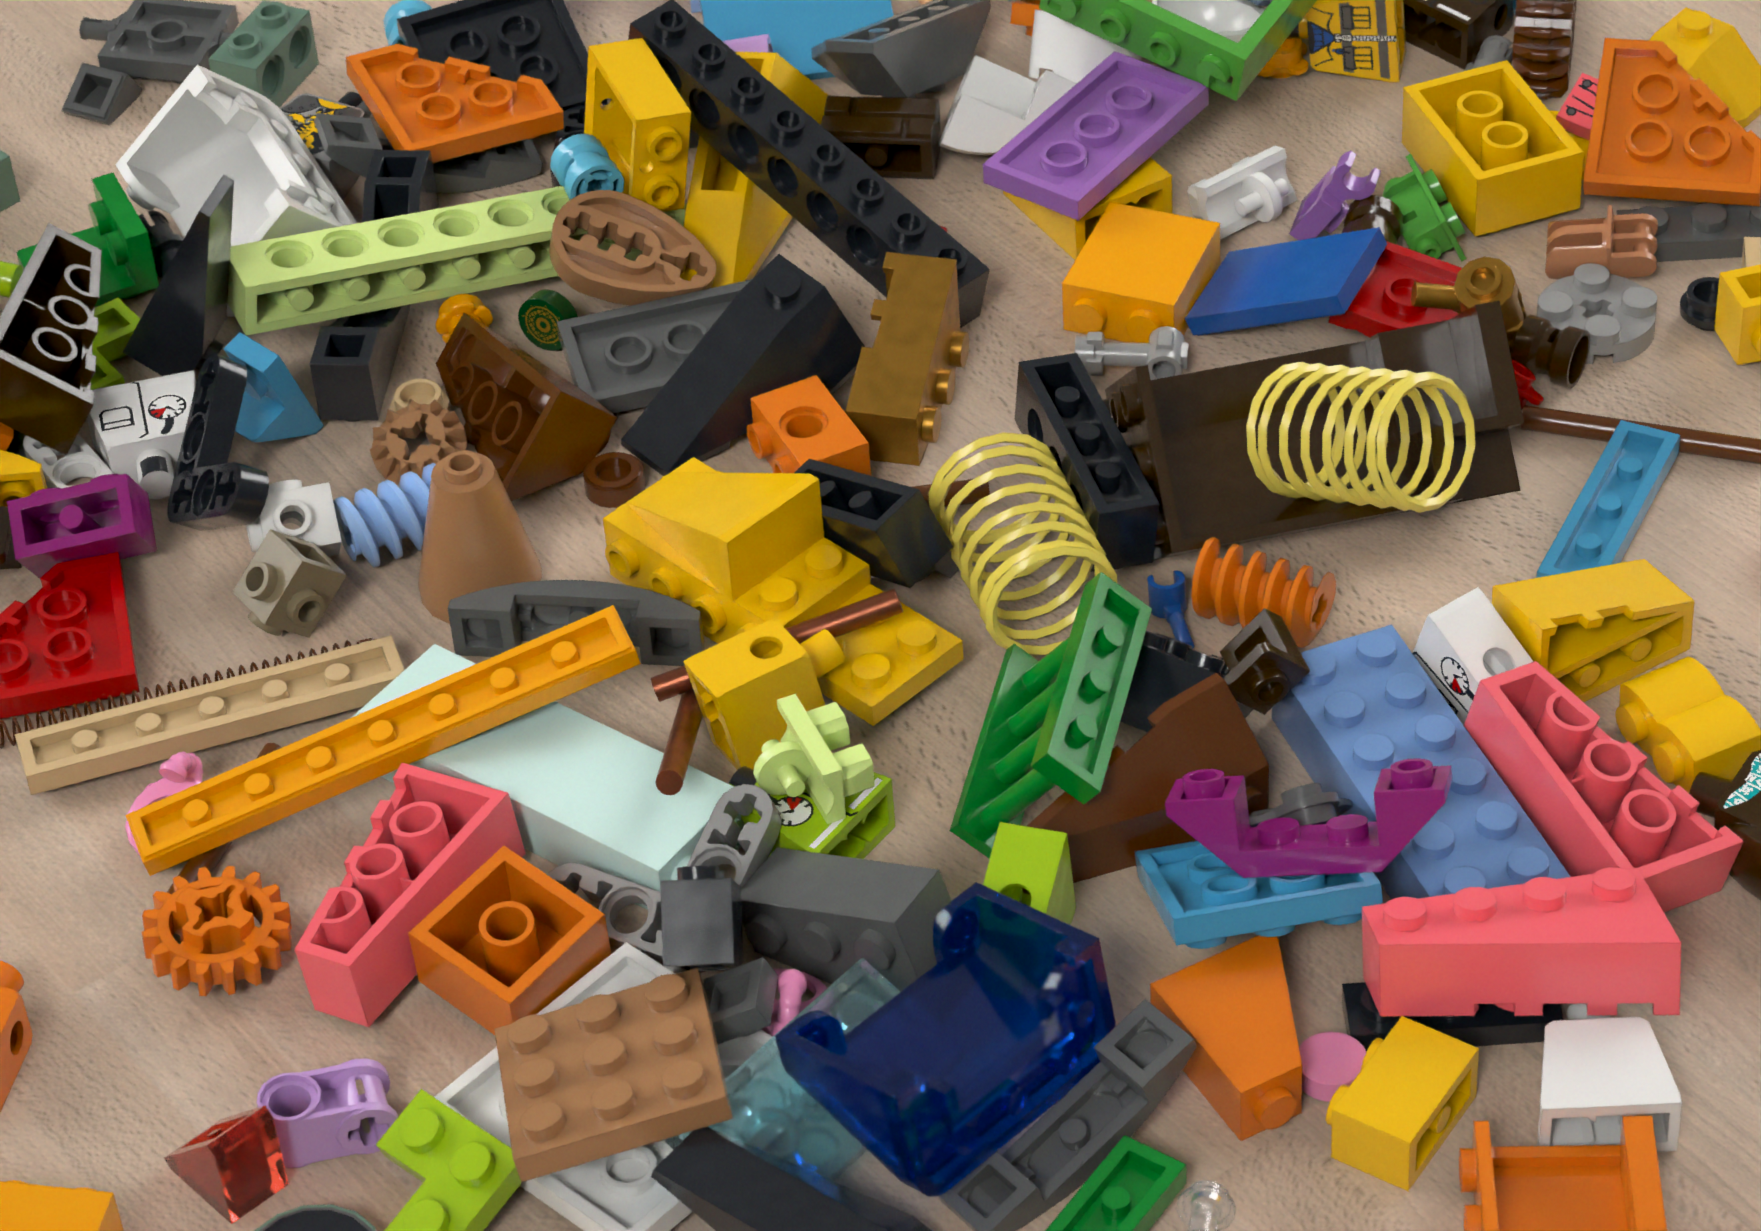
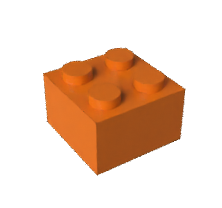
[408,845,611,1035]

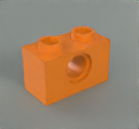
[747,375,871,476]

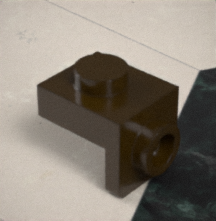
[1220,608,1310,715]

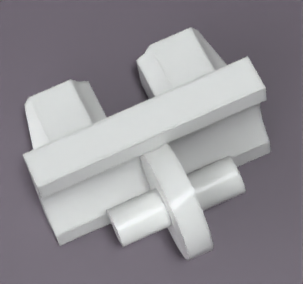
[1187,146,1297,240]

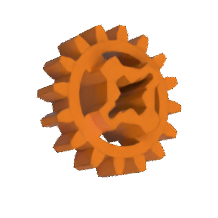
[142,866,292,996]

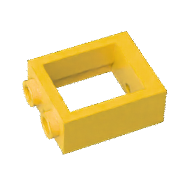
[584,38,691,212]

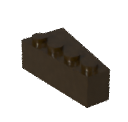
[0,223,102,455]

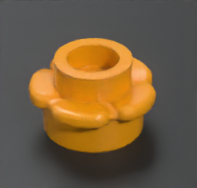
[436,294,493,344]

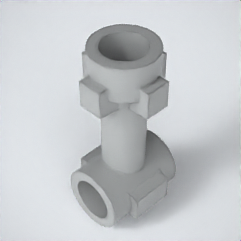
[1075,326,1188,380]

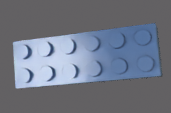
[1272,625,1571,899]

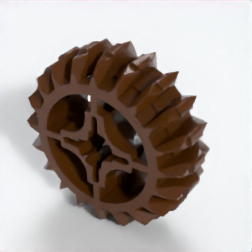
[1512,0,1577,100]

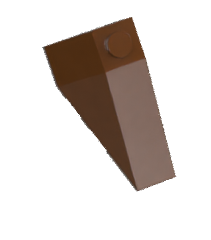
[436,313,618,501]
[1022,673,1269,894]

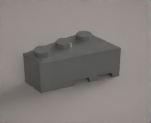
[741,848,982,1030]

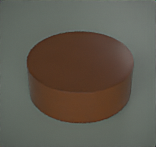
[583,452,646,508]

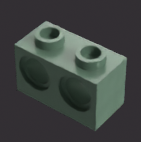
[208,0,319,108]

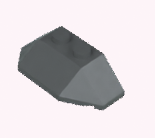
[811,0,991,98]

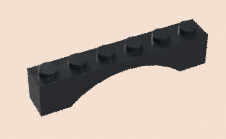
[310,150,439,422]

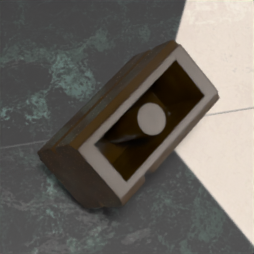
[821,96,941,179]

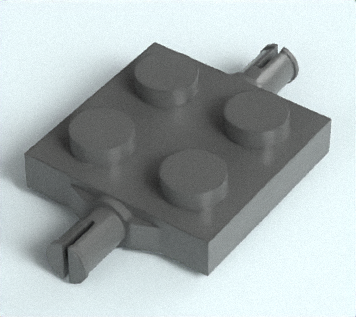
[79,0,239,84]

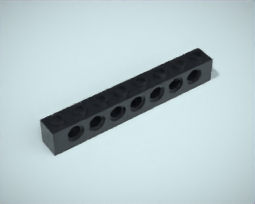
[628,0,990,328]

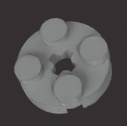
[1537,263,1657,364]

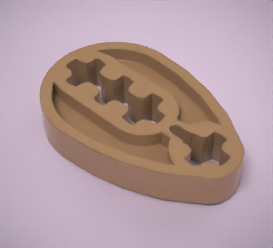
[549,190,716,306]

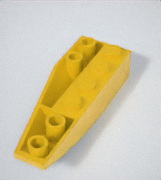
[680,52,830,288]

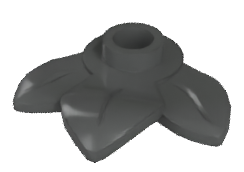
[1249,783,1353,827]

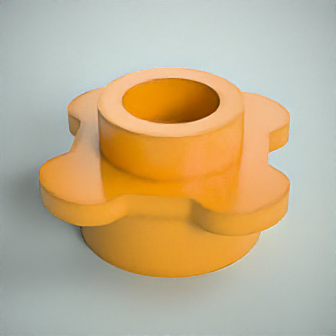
[1258,38,1308,79]

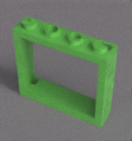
[1039,0,1317,101]

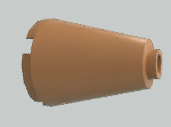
[418,450,542,624]

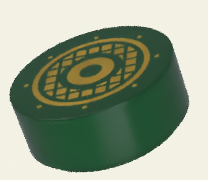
[518,289,578,351]

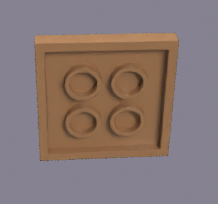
[494,968,733,1182]

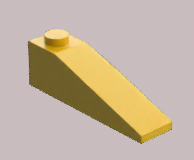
[1573,7,1761,179]

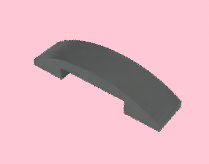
[314,113,543,193]
[447,580,705,666]
[937,999,1197,1231]

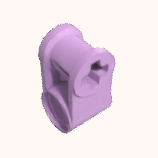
[257,1058,398,1168]

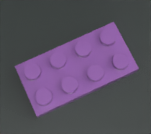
[983,51,1209,220]

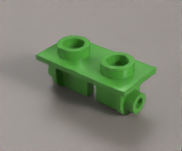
[1382,154,1466,262]

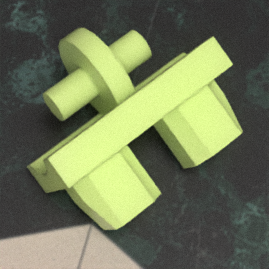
[753,694,875,824]

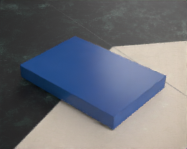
[1185,227,1387,336]

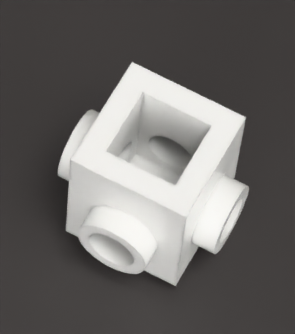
[246,480,341,556]

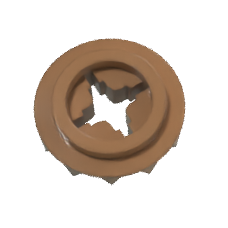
[369,399,467,487]

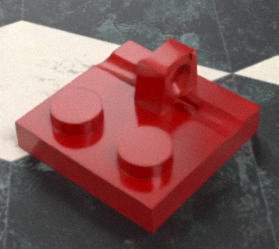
[1328,241,1462,337]

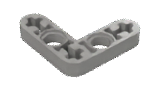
[547,784,782,965]

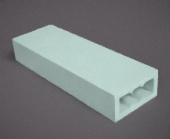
[351,644,744,910]

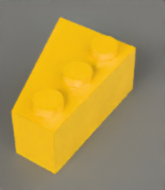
[1492,559,1695,702]

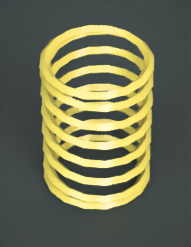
[1246,362,1475,513]
[928,432,1117,656]

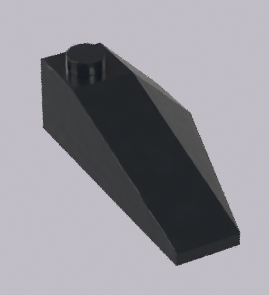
[621,254,865,476]

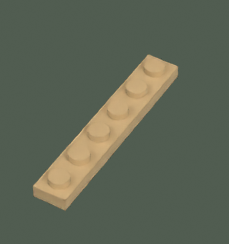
[15,635,404,795]

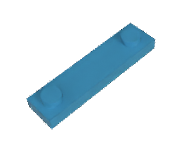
[1536,420,1680,578]

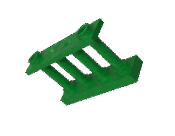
[949,572,1152,859]

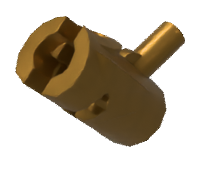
[1411,256,1527,354]

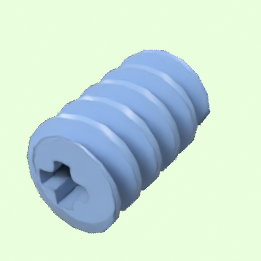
[333,463,436,568]

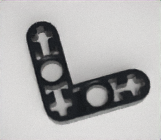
[167,353,269,531]

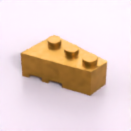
[845,252,969,466]

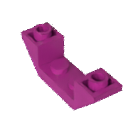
[1165,759,1453,878]

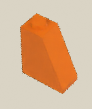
[1150,935,1302,1141]

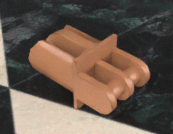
[1545,205,1658,279]

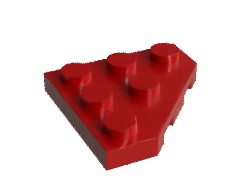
[0,552,140,719]

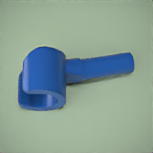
[1147,570,1194,649]

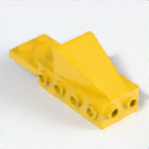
[603,457,964,726]

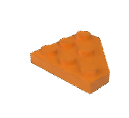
[1583,38,1761,206]
[346,44,564,164]

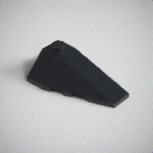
[123,174,234,376]
[651,1126,932,1231]

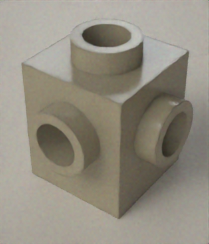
[233,529,347,638]

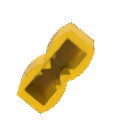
[1615,657,1761,793]

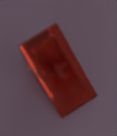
[164,1105,289,1224]

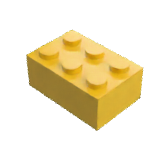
[1402,60,1584,236]

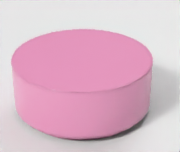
[1299,1032,1366,1102]

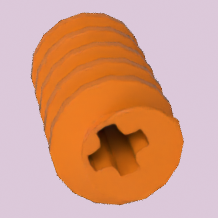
[1191,537,1336,648]

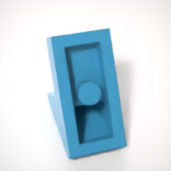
[224,332,324,442]

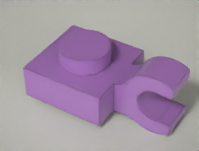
[1289,151,1381,240]

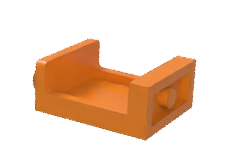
[1459,1116,1667,1231]

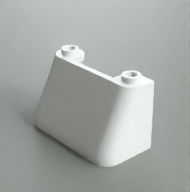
[116,65,357,317]

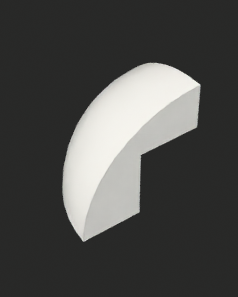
[938,55,1077,155]

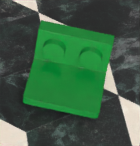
[17,172,159,307]

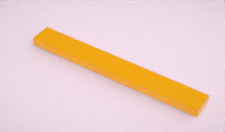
[125,605,641,876]

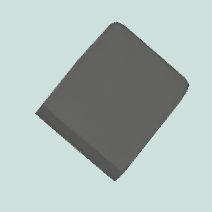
[62,62,142,125]

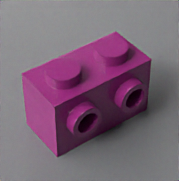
[7,474,157,578]

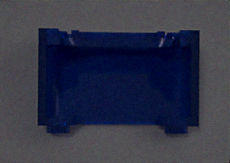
[775,882,1116,1197]

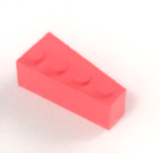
[1464,661,1744,912]
[294,763,526,1027]
[1362,867,1681,1016]

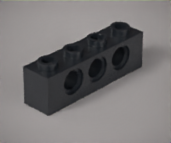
[1014,353,1160,572]

